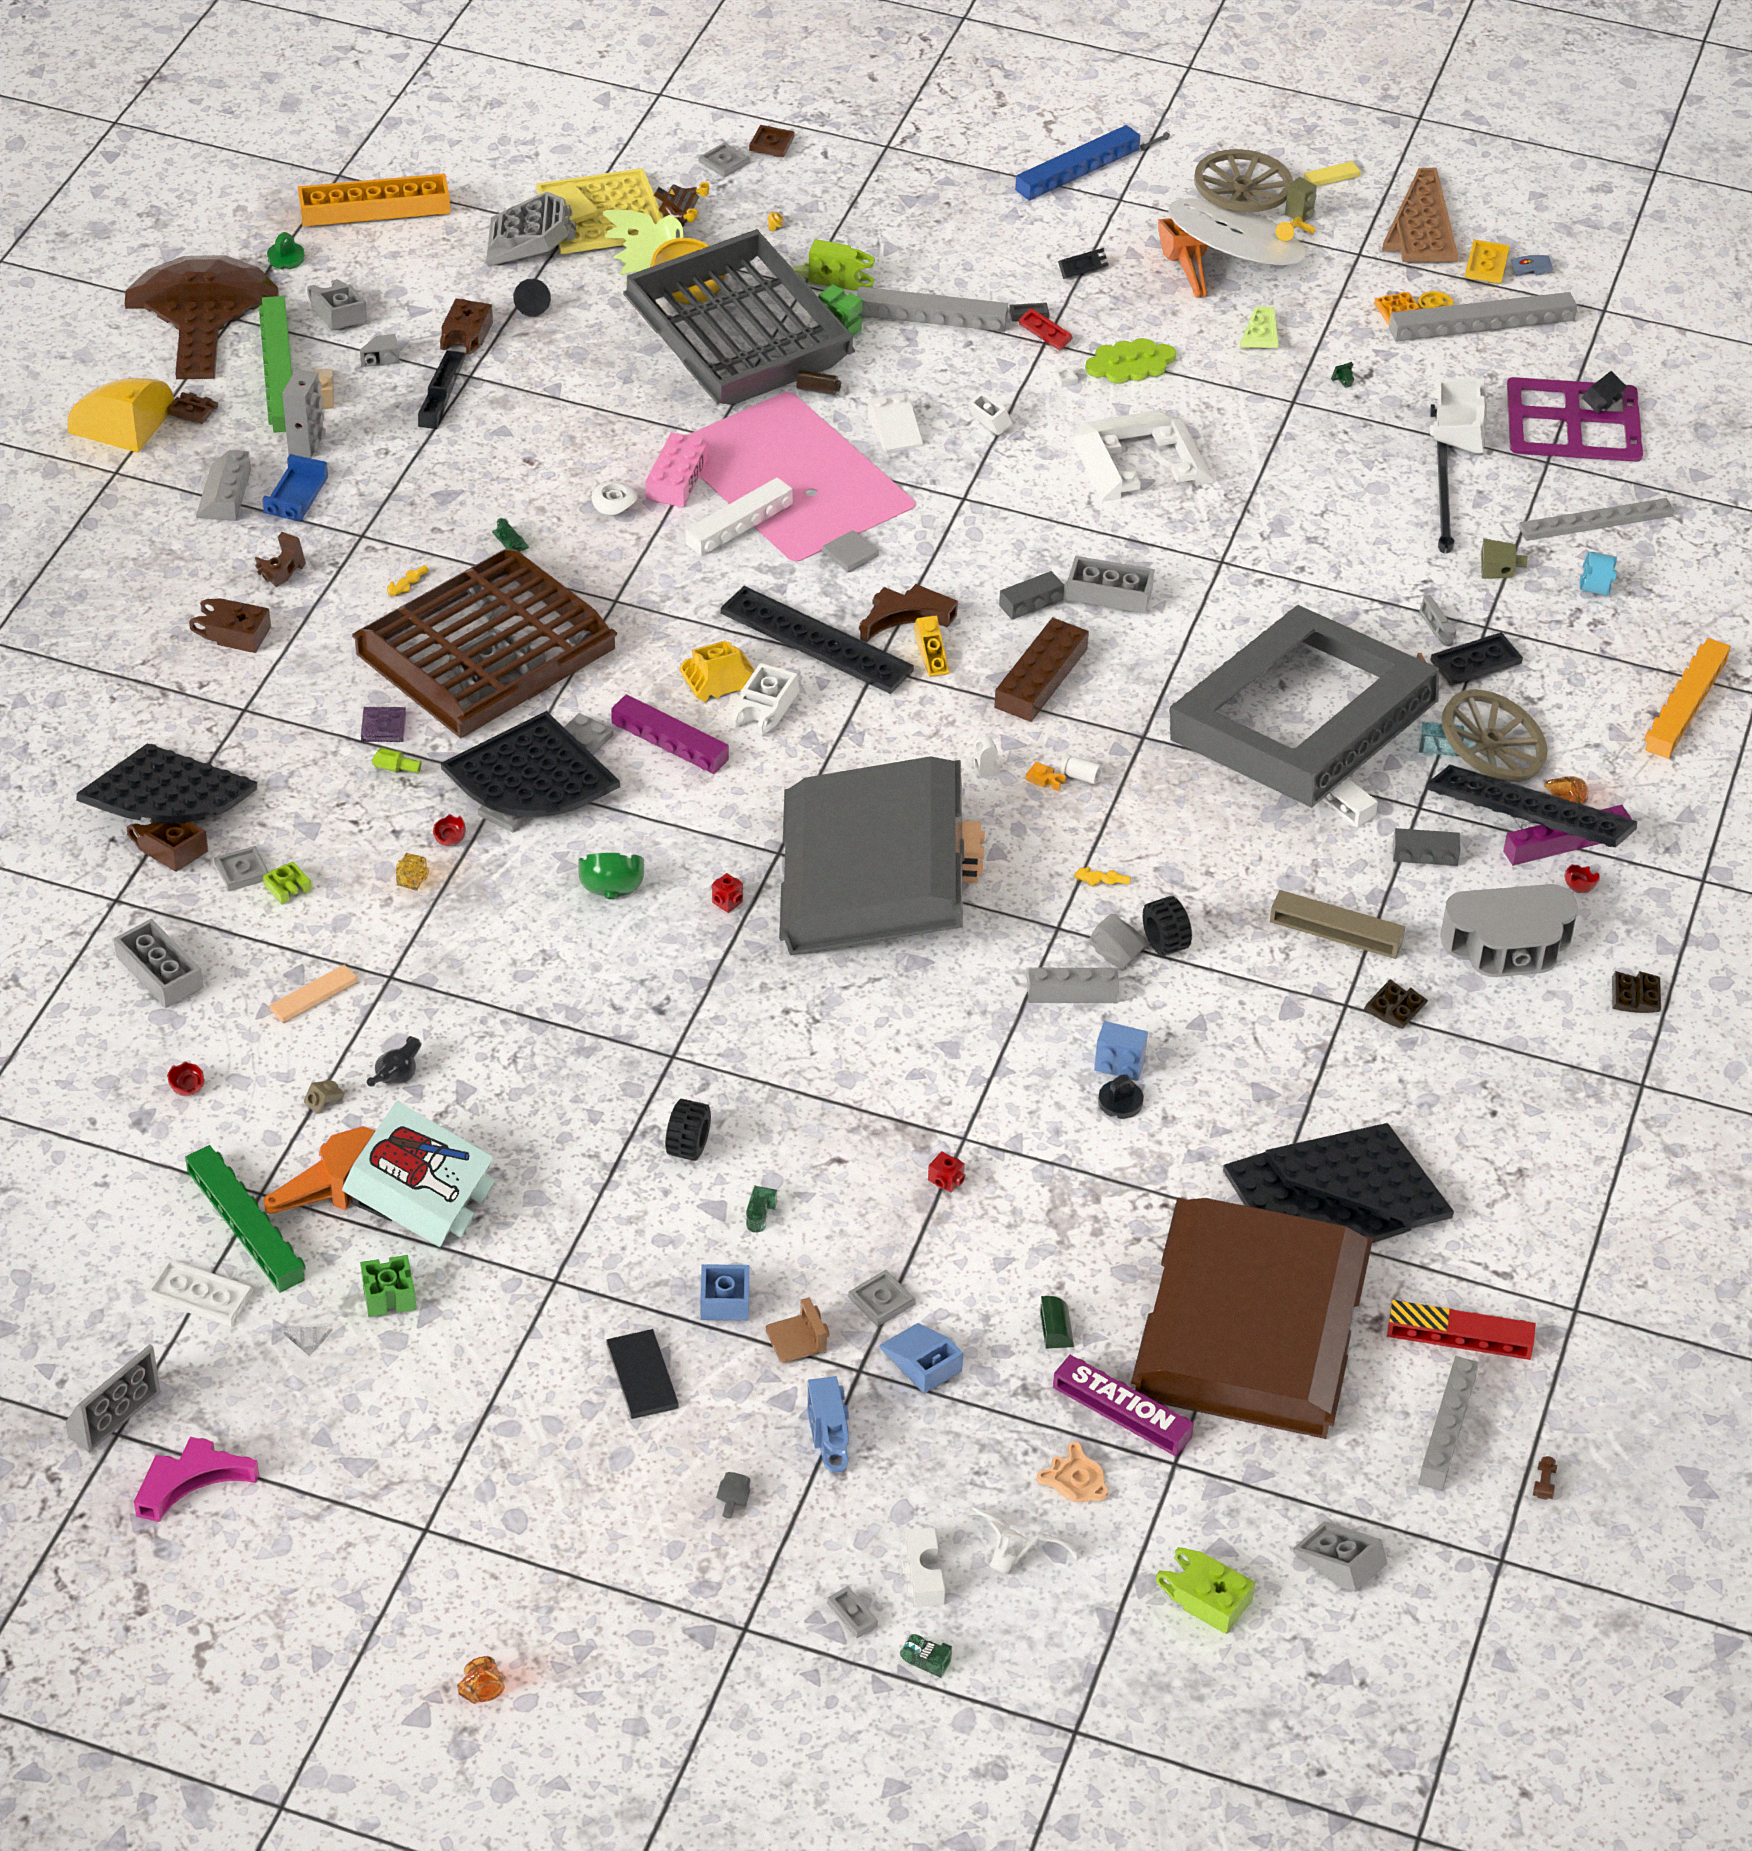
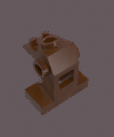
[255,532,306,587]

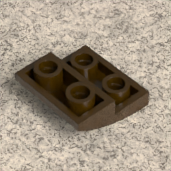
[1612,971,1661,1013]
[1364,979,1428,1029]

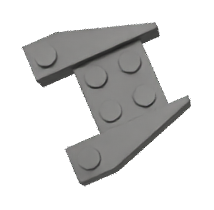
[448,628,546,703]

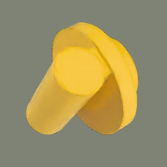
[767,211,784,231]

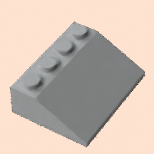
[66,1344,161,1453]

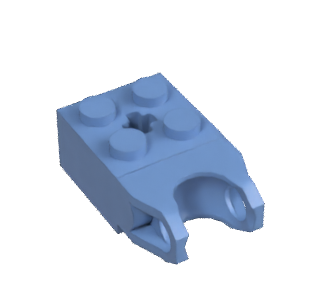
[807,1376,849,1473]

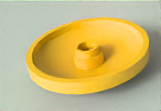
[650,238,725,304]

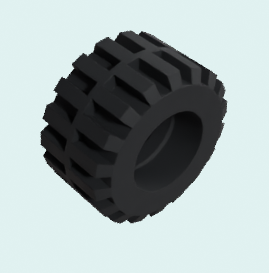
[1142,896,1192,956]
[665,1098,711,1161]

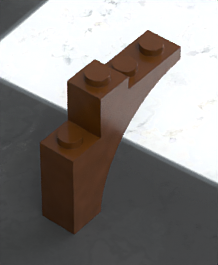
[859,584,958,642]

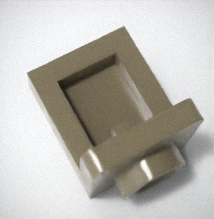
[304,1080,345,1114]

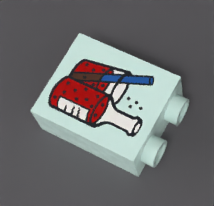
[342,1100,496,1247]

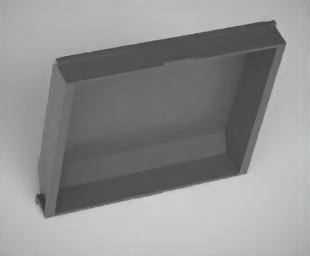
[779,756,964,955]

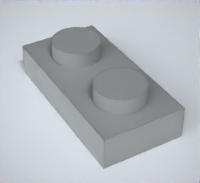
[827,1586,878,1638]

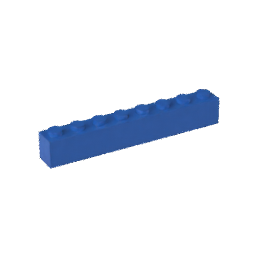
[1015,125,1141,201]

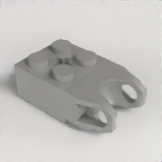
[307,279,367,330]

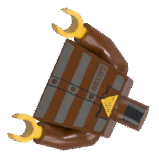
[653,182,710,227]

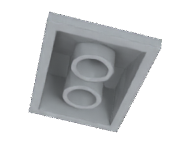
[1293,1521,1388,1592]

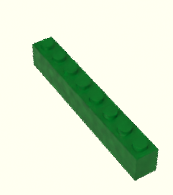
[185,1145,306,1293]

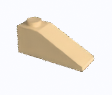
[313,369,334,409]

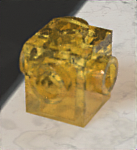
[396,853,429,891]

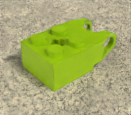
[808,239,875,291]
[1155,1547,1256,1634]

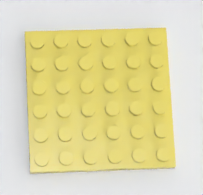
[536,168,663,254]

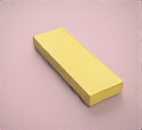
[1304,161,1361,186]

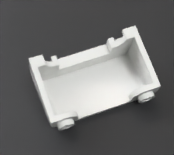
[1430,378,1487,454]

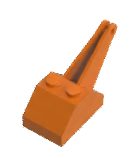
[1158,218,1209,298]
[264,1126,376,1214]

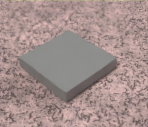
[699,142,750,177]
[822,530,879,572]
[214,846,269,892]
[848,1270,916,1327]

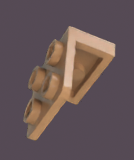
[766,1297,830,1363]

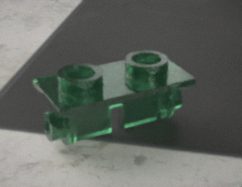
[492,518,529,552]

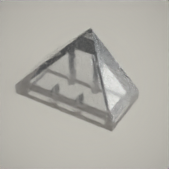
[283,1323,333,1356]

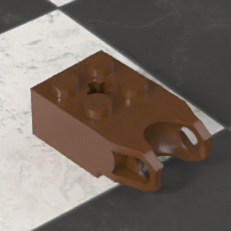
[440,298,493,355]
[189,598,271,653]
[127,818,208,872]

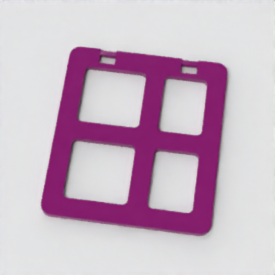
[1507,377,1643,462]

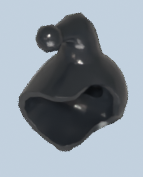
[366,1036,422,1087]

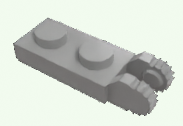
[1419,595,1457,646]

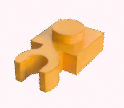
[1026,762,1066,791]

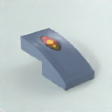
[1511,255,1554,276]

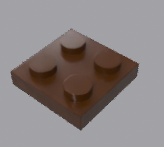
[749,125,795,157]

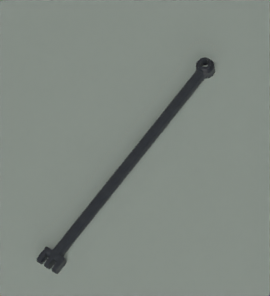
[1430,404,1455,554]

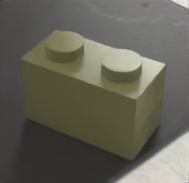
[1285,177,1317,222]

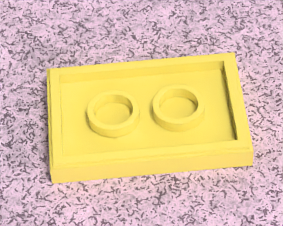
[539,182,599,224]

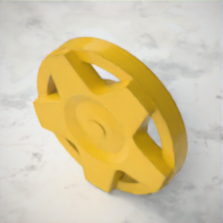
[1418,291,1453,309]

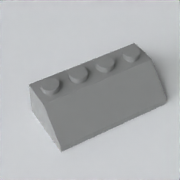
[196,450,251,521]
[1026,967,1119,1003]

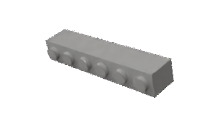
[1418,1356,1479,1491]

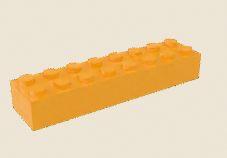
[298,173,450,227]

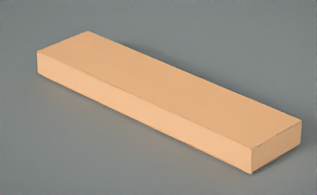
[270,964,358,1023]

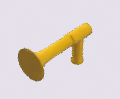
[1275,216,1316,241]

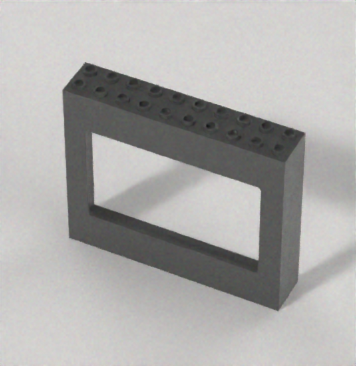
[1169,605,1439,808]

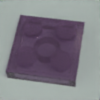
[361,707,406,742]

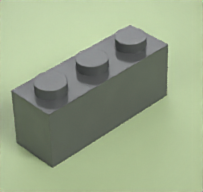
[999,571,1065,620]
[1393,828,1460,866]

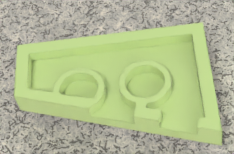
[1240,306,1278,348]

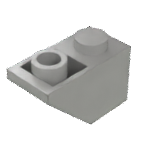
[360,334,400,367]

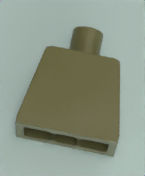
[1481,538,1528,579]

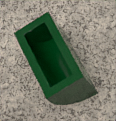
[1040,1296,1074,1349]

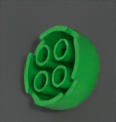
[578,853,644,899]

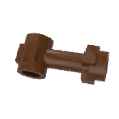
[1533,1456,1557,1500]

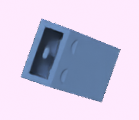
[880,1323,963,1394]

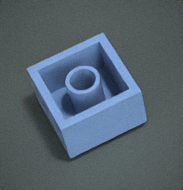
[1094,1021,1148,1081]
[700,1264,749,1321]

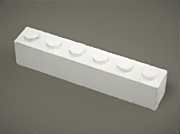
[685,478,793,556]

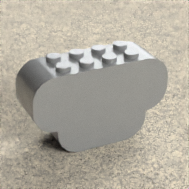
[1440,884,1578,977]

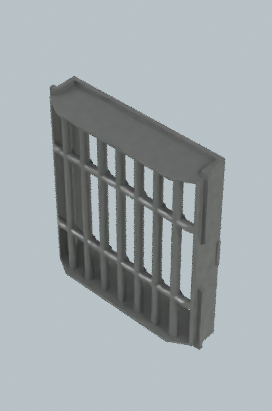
[623,229,855,405]

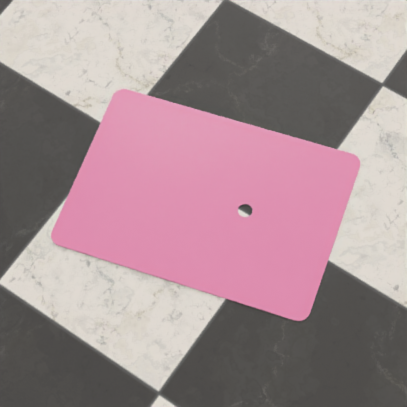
[688,392,915,561]

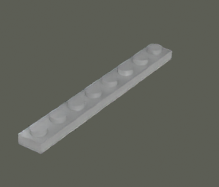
[1519,498,1674,541]

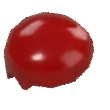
[433,814,466,846]
[1564,864,1600,893]
[167,1061,205,1096]

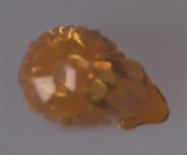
[1544,776,1589,805]

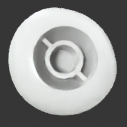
[592,482,638,515]

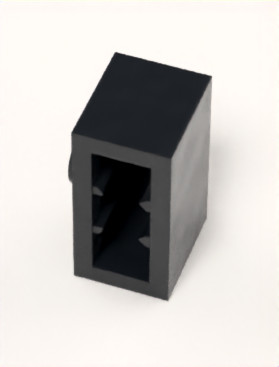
[1581,371,1627,414]

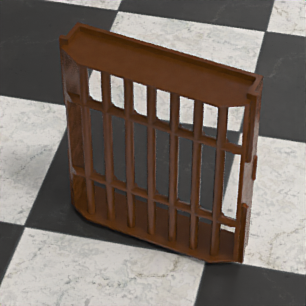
[352,548,617,739]

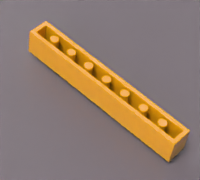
[1644,638,1731,759]

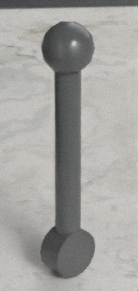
[1140,132,1170,150]

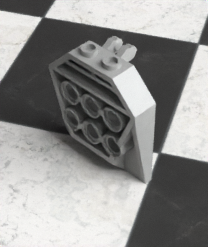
[486,192,576,266]

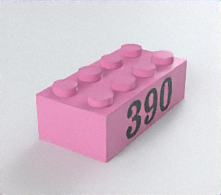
[645,432,709,507]

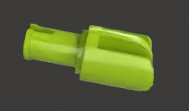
[372,748,422,774]

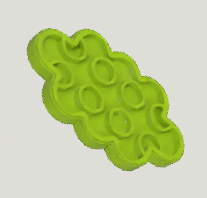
[1085,338,1176,383]

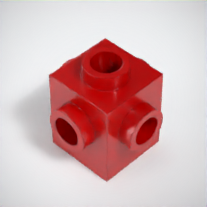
[712,873,743,913]
[928,1151,966,1193]

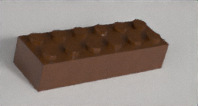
[994,617,1089,722]

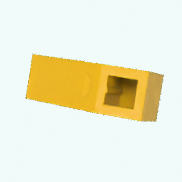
[913,616,949,677]

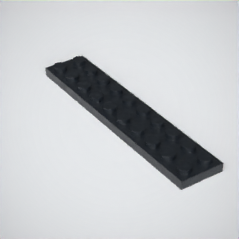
[721,586,914,694]
[1428,765,1637,848]

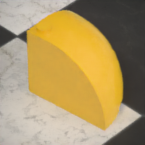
[67,378,174,453]

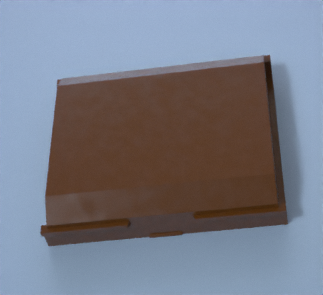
[1131,1198,1373,1439]

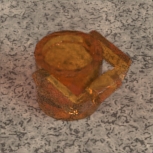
[457,1656,506,1704]

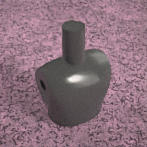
[716,1472,751,1519]

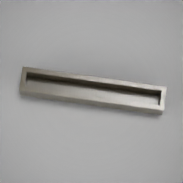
[1270,890,1406,959]

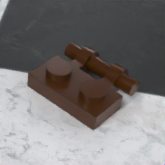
[167,392,218,424]

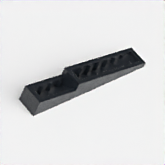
[418,350,465,429]

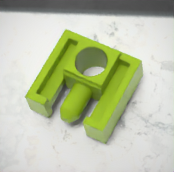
[263,861,312,904]

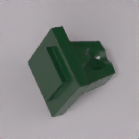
[1331,362,1354,388]

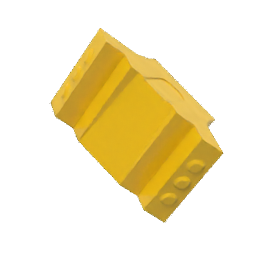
[679,640,755,702]

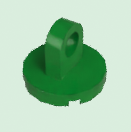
[267,232,305,269]

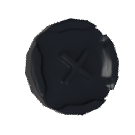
[513,278,551,317]
[1098,1074,1144,1119]

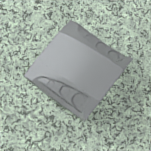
[1089,914,1150,971]

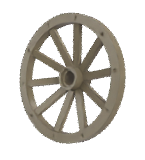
[1194,149,1293,212]
[1442,689,1547,782]

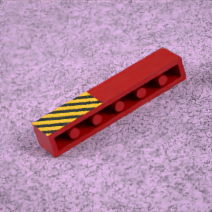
[1387,1300,1536,1360]

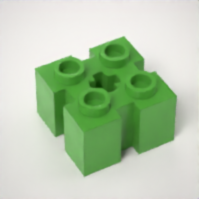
[818,284,863,336]
[360,1255,416,1317]

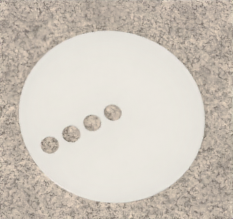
[1168,198,1306,265]

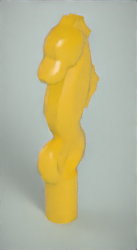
[387,565,429,596]
[1075,866,1131,887]

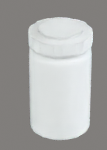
[1060,754,1102,784]

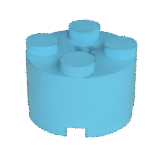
[1579,552,1617,596]

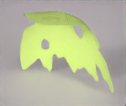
[603,210,683,284]

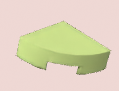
[793,262,809,278]

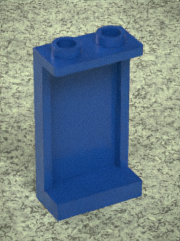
[262,454,328,521]

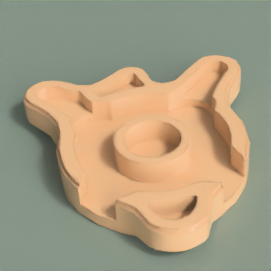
[1037,1442,1108,1502]

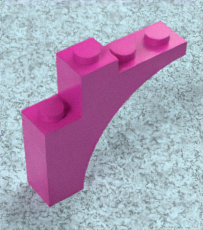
[134,1437,259,1522]

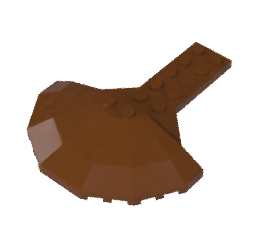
[124,255,279,379]

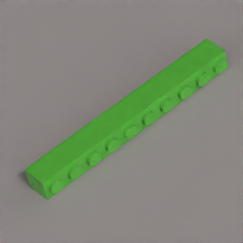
[259,296,292,433]

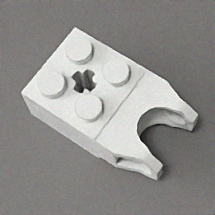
[732,663,800,735]

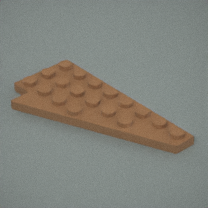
[1382,168,1458,263]

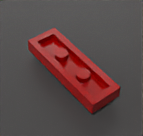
[1018,308,1073,351]

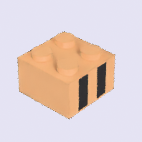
[962,821,985,883]

